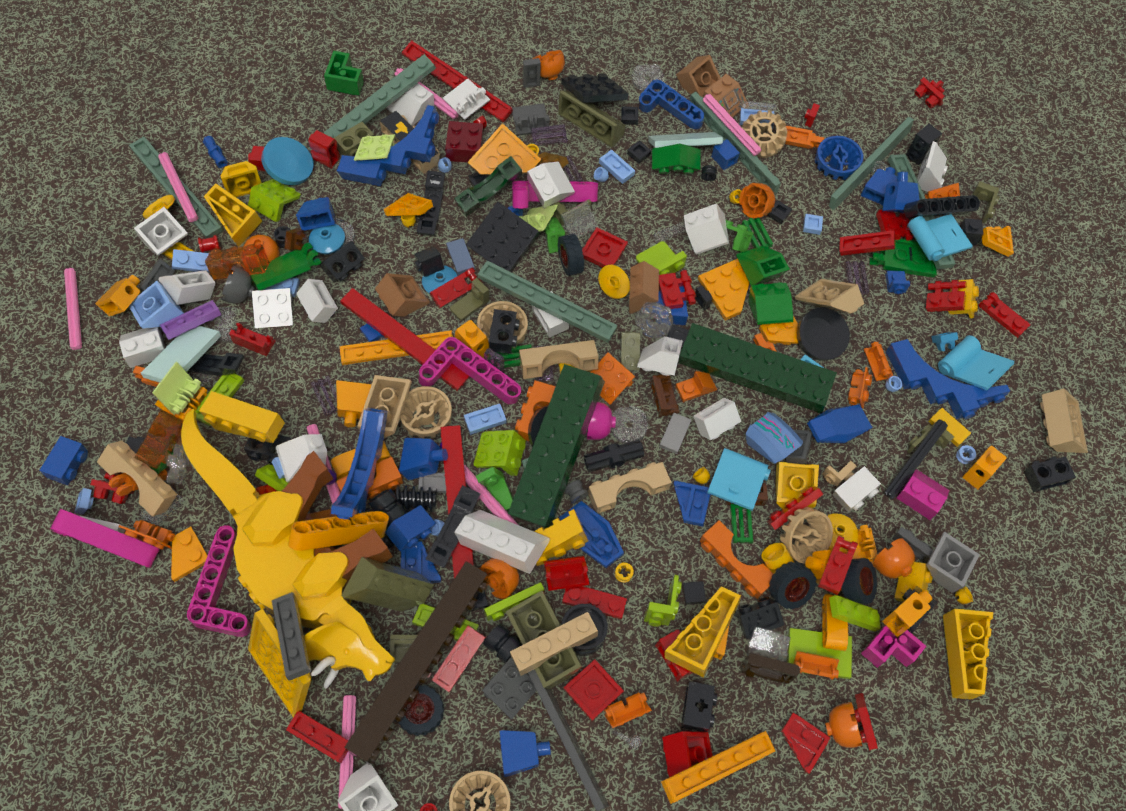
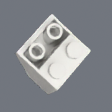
[158,270,215,305]
[637,336,683,376]

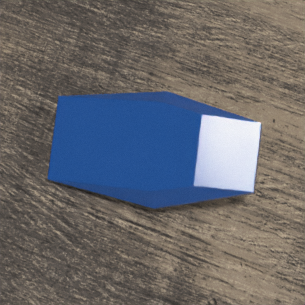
[807,404,873,443]
[559,501,624,568]

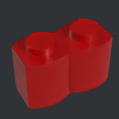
[308,130,340,169]

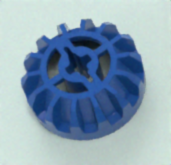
[815,136,863,180]

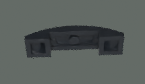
[417,170,446,236]
[189,353,244,376]
[426,485,481,568]

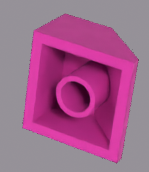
[897,469,949,520]

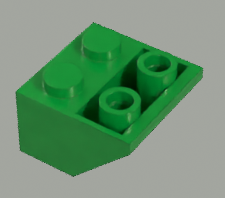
[736,246,790,285]

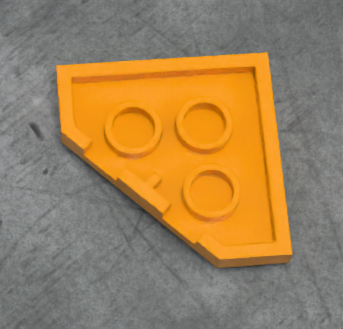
[468,123,541,175]
[698,259,750,321]

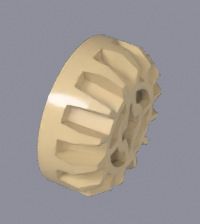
[742,110,787,158]
[477,301,528,348]
[400,386,452,439]
[780,507,833,564]
[449,771,510,811]

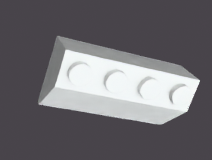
[454,510,550,574]

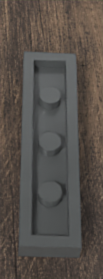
[272,592,311,681]

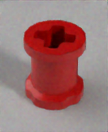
[198,235,221,253]

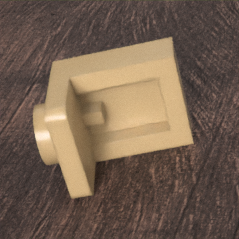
[822,461,856,487]

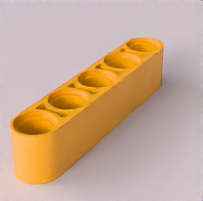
[288,511,389,551]

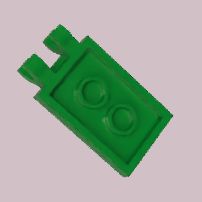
[869,239,937,278]
[247,243,321,291]

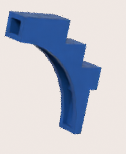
[337,105,439,186]
[886,339,1010,419]
[331,407,388,519]

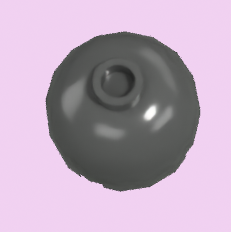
[221,266,255,304]

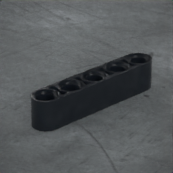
[904,195,980,218]

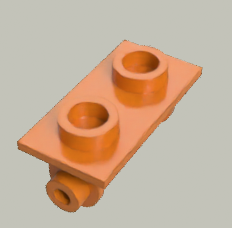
[925,183,960,199]
[864,342,893,381]
[848,367,872,409]
[793,651,839,680]
[604,692,652,728]

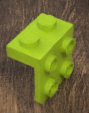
[248,179,301,222]
[636,241,687,275]
[474,430,526,476]
[644,575,682,627]

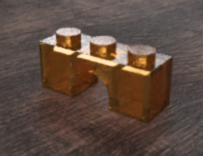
[205,244,269,280]
[134,409,183,469]

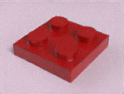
[582,227,628,268]
[563,659,624,721]

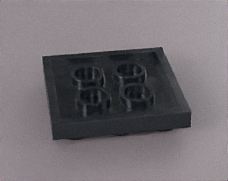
[561,73,629,103]
[466,201,540,272]

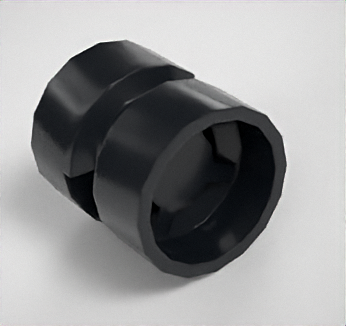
[368,488,406,526]
[483,623,522,664]

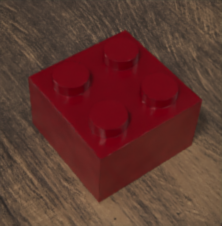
[445,121,483,163]

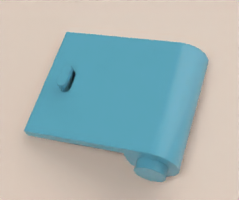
[908,214,973,261]
[938,335,1014,390]
[707,448,771,511]

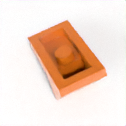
[675,371,717,402]

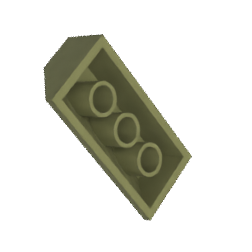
[558,90,625,148]
[341,557,434,612]
[506,591,582,689]

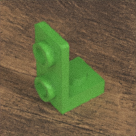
[544,217,565,253]
[726,220,753,252]
[476,467,513,511]

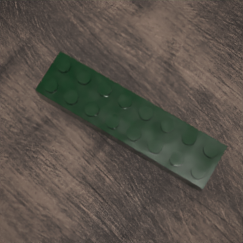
[678,323,837,413]
[508,364,605,528]

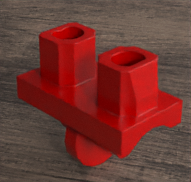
[914,77,945,108]
[90,472,134,504]

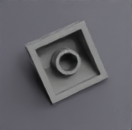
[926,532,980,593]

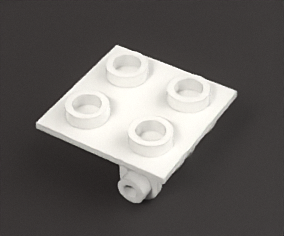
[443,79,490,120]
[252,288,293,328]

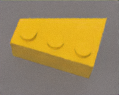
[204,183,262,247]
[534,509,588,566]

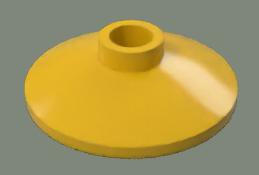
[143,195,175,219]
[598,265,630,299]
[828,514,858,551]

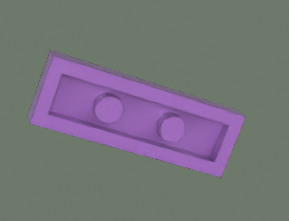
[160,300,221,340]

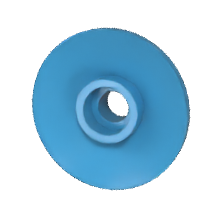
[309,224,345,254]
[422,265,457,294]

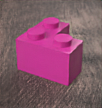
[861,624,926,668]

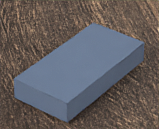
[446,238,475,275]

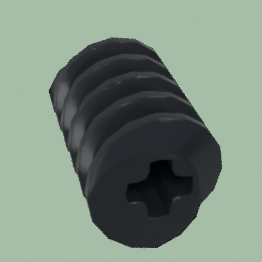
[395,485,437,513]

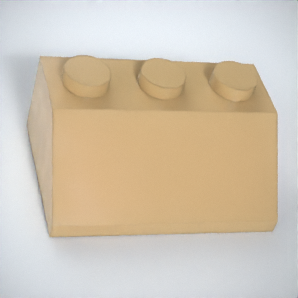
[795,279,864,313]
[357,375,412,439]
[1040,389,1088,453]

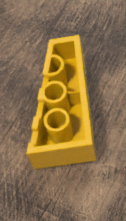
[199,391,285,443]
[665,586,741,678]
[943,609,993,699]

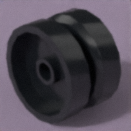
[561,604,608,657]

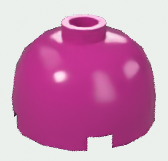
[587,402,616,440]

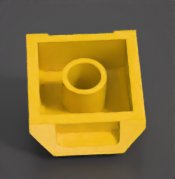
[221,161,261,197]
[776,462,819,509]

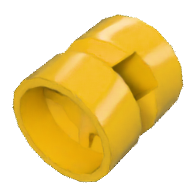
[761,543,794,574]

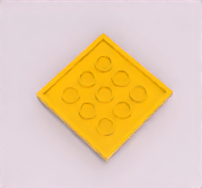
[248,609,311,717]

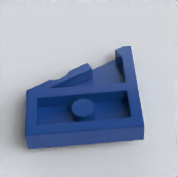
[674,480,711,527]
[401,541,441,583]

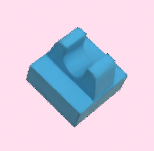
[931,332,958,351]

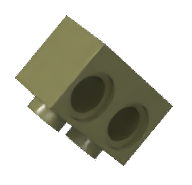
[334,122,374,156]

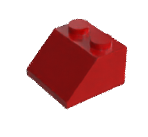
[662,731,713,777]

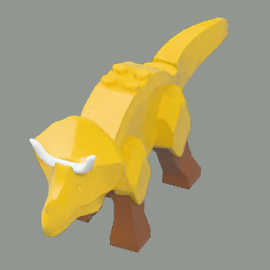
[181,409,395,689]

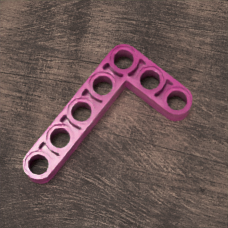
[512,181,598,209]
[419,337,521,404]
[50,509,160,568]
[187,525,252,637]

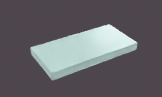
[648,132,723,148]
[141,326,221,383]

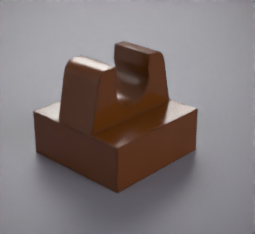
[284,228,307,250]

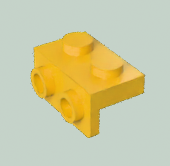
[948,279,979,319]
[895,562,933,602]

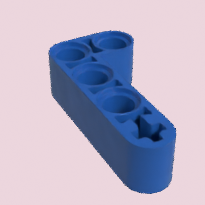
[639,79,704,129]

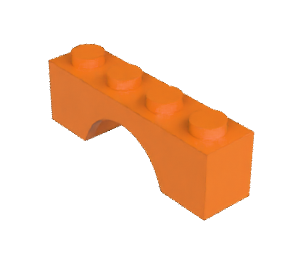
[700,520,773,600]

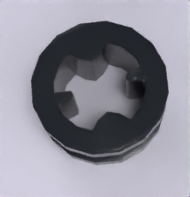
[701,165,717,181]

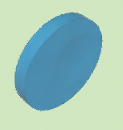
[261,137,313,185]

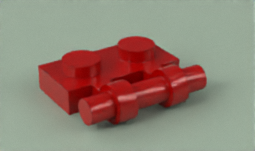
[876,209,913,241]
[659,270,696,310]
[926,280,967,312]

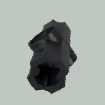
[583,440,644,472]

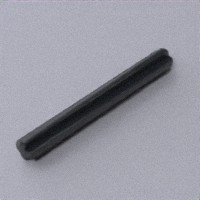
[884,419,948,499]

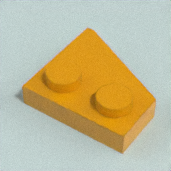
[384,193,433,216]
[982,226,1014,257]
[759,316,799,345]
[171,526,208,582]

